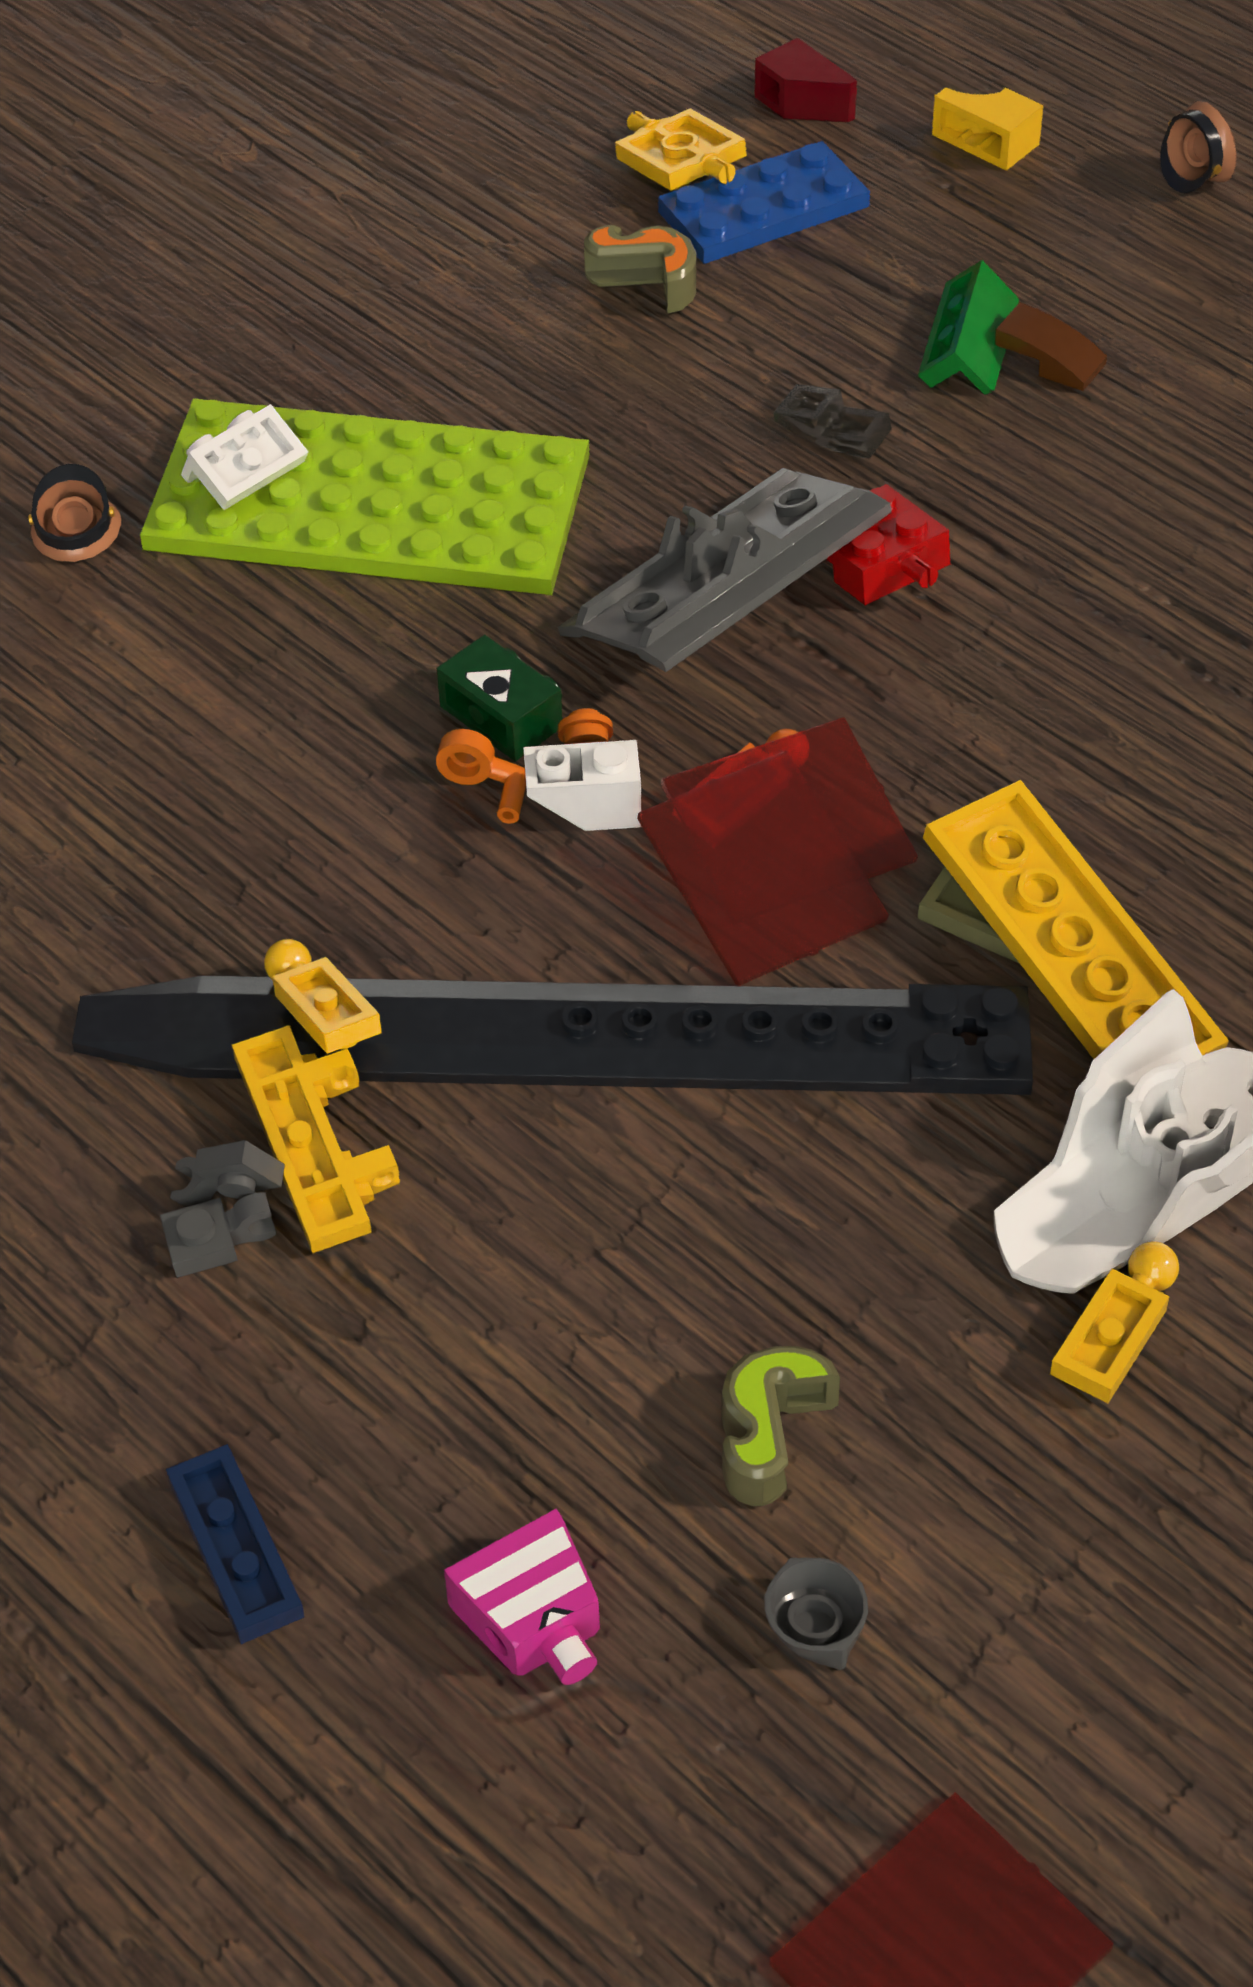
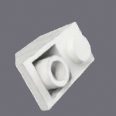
[523,740,642,831]

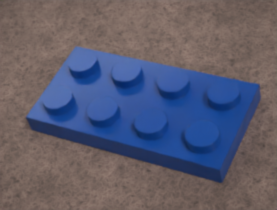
[658,141,870,264]

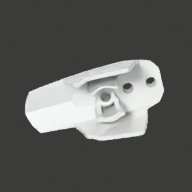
[993,990,1253,1294]

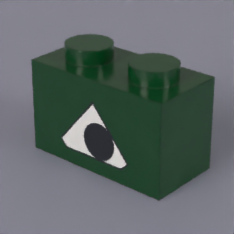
[437,634,562,762]

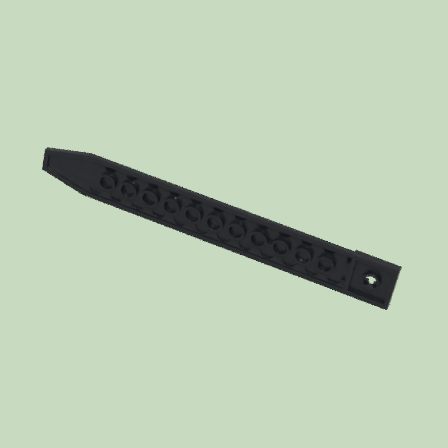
[72,976,1033,1095]

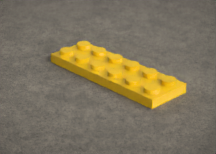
[923,780,1229,1059]

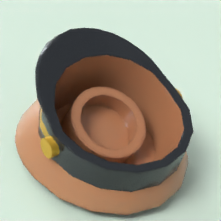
[1160,101,1237,193]
[28,464,121,562]

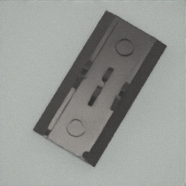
[558,468,892,672]

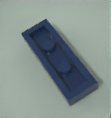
[165,1444,305,1644]

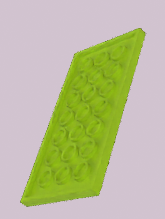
[140,398,589,595]

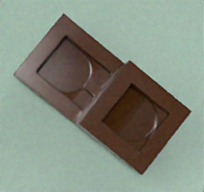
[995,302,1107,391]

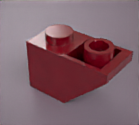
[754,38,857,122]

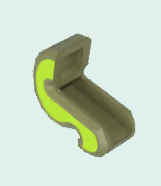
[721,1346,840,1506]

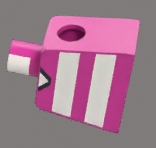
[444,1509,600,1685]

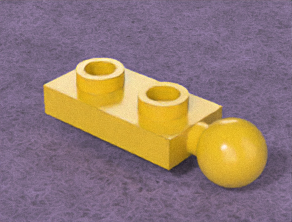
[264,939,382,1054]
[1050,1241,1179,1404]

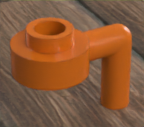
[436,729,526,824]

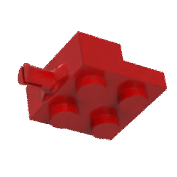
[826,484,951,605]

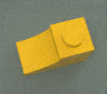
[932,87,1043,171]

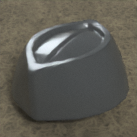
[764,1557,868,1670]

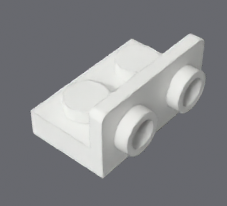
[181,404,309,510]

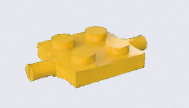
[615,108,747,191]

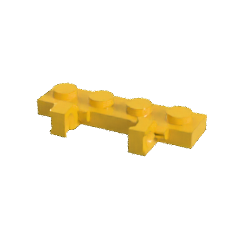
[232,1025,400,1254]

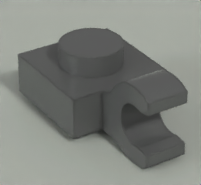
[170,1140,285,1207]
[160,1192,276,1278]

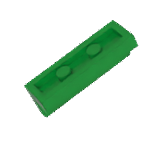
[918,260,1019,395]

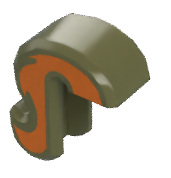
[584,225,696,314]

